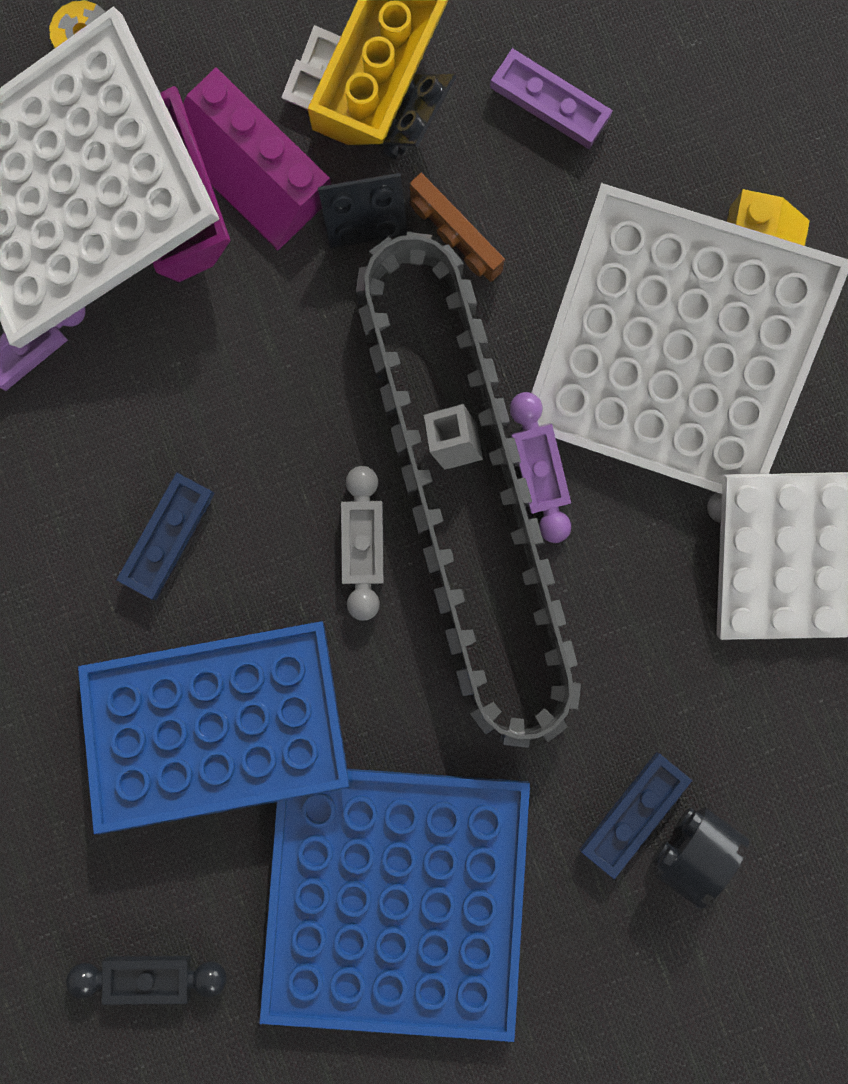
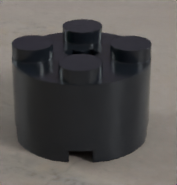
[652,807,749,909]

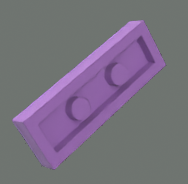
[490,48,613,149]

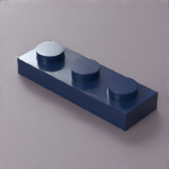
[117,472,215,600]
[579,752,692,879]

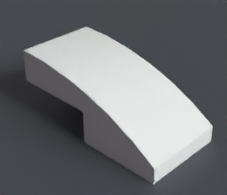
[281,25,341,110]

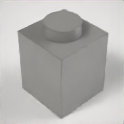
[424,404,483,470]

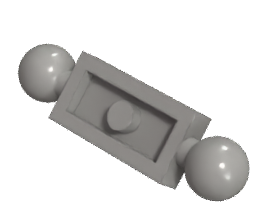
[341,466,384,621]

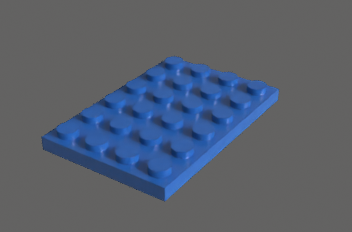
[78,621,350,835]

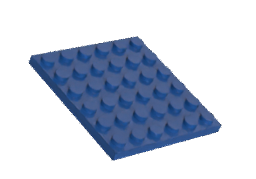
[260,769,530,1042]

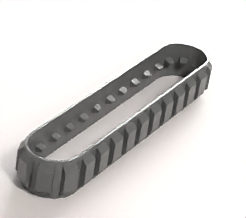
[356,232,581,748]

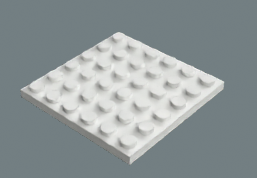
[0,6,219,348]
[521,183,848,494]

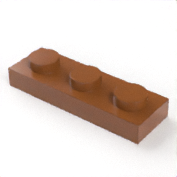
[409,172,505,282]

